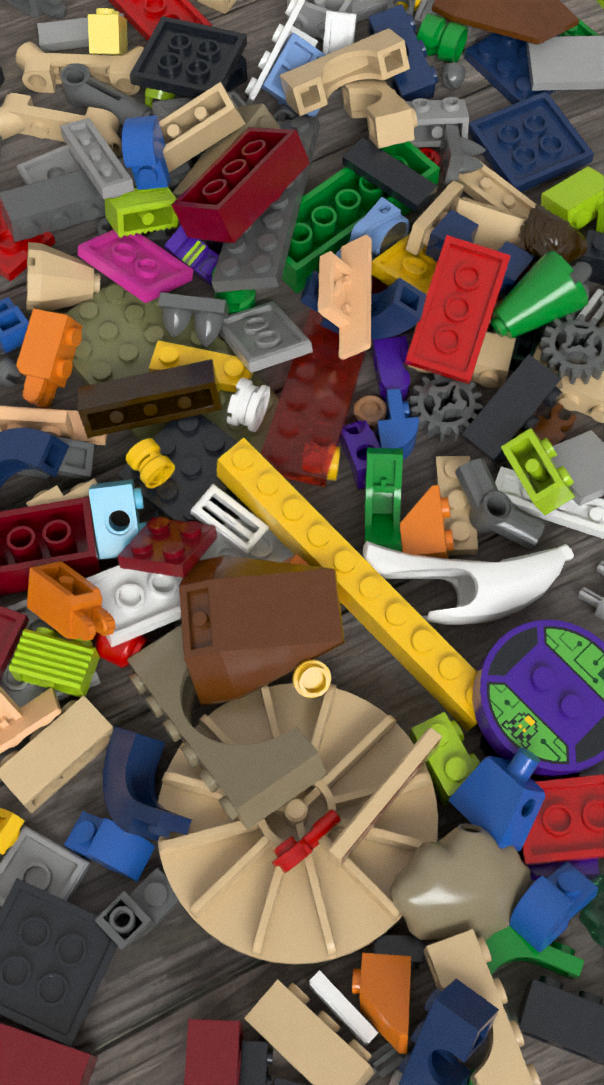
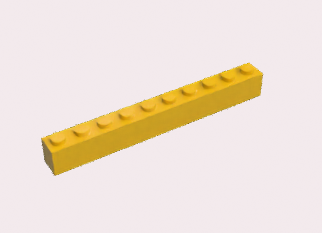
[216,438,478,732]

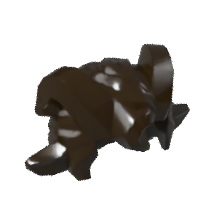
[512,205,587,263]

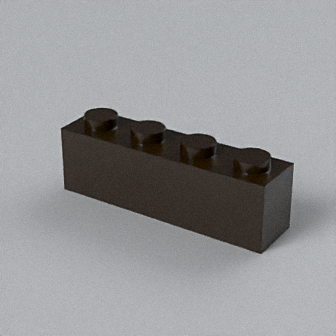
[78,359,222,438]

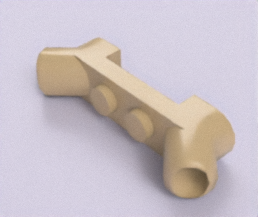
[16,42,144,95]
[0,93,122,157]

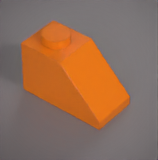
[352,953,411,1054]

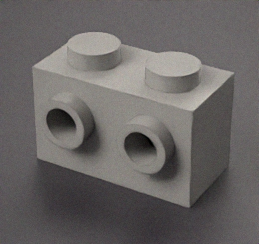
[287,0,353,40]
[405,97,469,147]

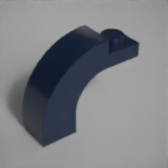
[300,270,426,339]
[0,428,69,488]
[103,726,192,841]

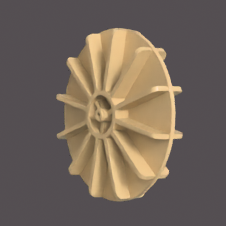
[158,683,438,964]

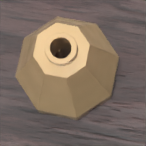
[26,242,100,314]

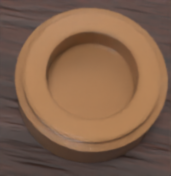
[353,395,387,430]

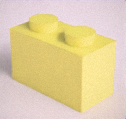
[88,8,128,56]

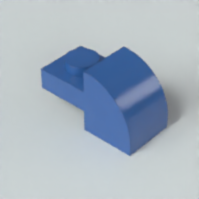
[122,115,171,190]
[0,297,29,354]
[376,389,419,460]
[64,811,156,882]
[509,861,598,953]

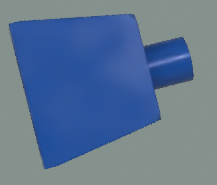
[448,747,545,851]

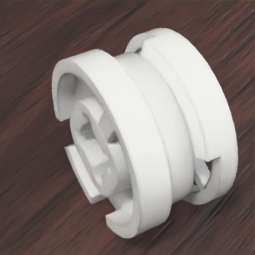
[227,378,270,432]

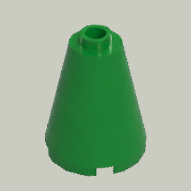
[490,251,588,339]

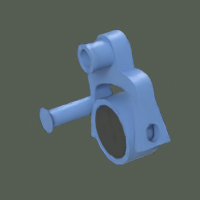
[335,197,410,260]

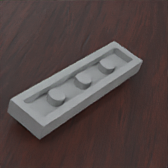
[60,118,134,199]

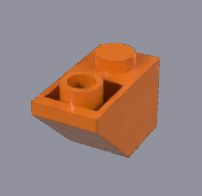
[400,485,455,559]

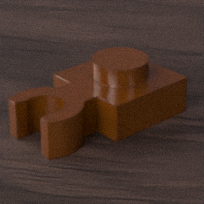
[533,404,577,446]

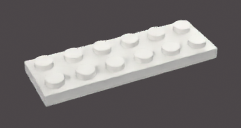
[86,513,294,647]

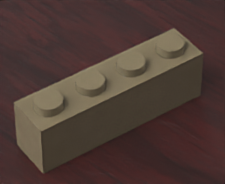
[173,103,280,198]

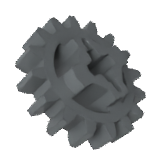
[539,314,604,385]
[409,373,483,442]

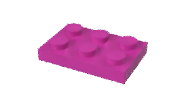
[78,230,193,303]

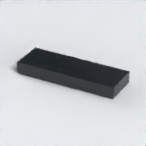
[342,137,437,213]

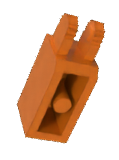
[16,308,83,409]
[27,561,116,641]

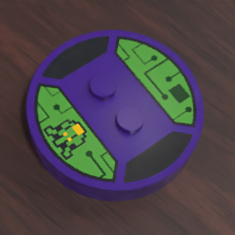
[473,620,604,778]

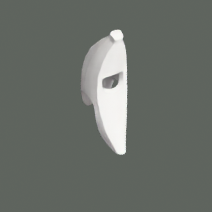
[363,541,574,625]

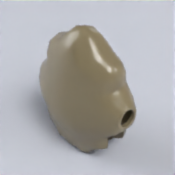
[390,824,531,942]

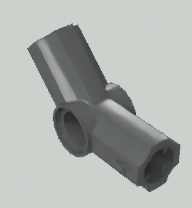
[455,458,545,550]

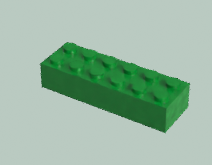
[281,141,440,294]

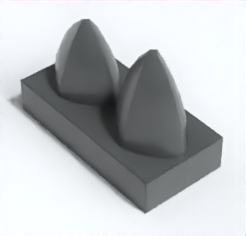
[439,124,486,184]
[158,292,230,348]

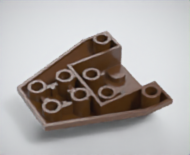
[432,0,579,45]
[179,555,345,706]

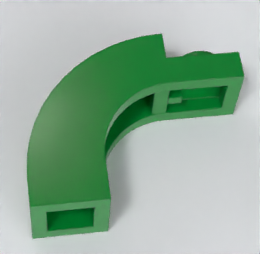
[364,448,403,551]
[485,926,584,980]

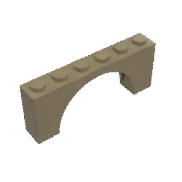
[127,624,327,830]

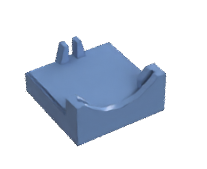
[261,32,325,118]

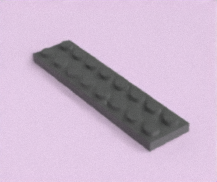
[212,116,320,293]

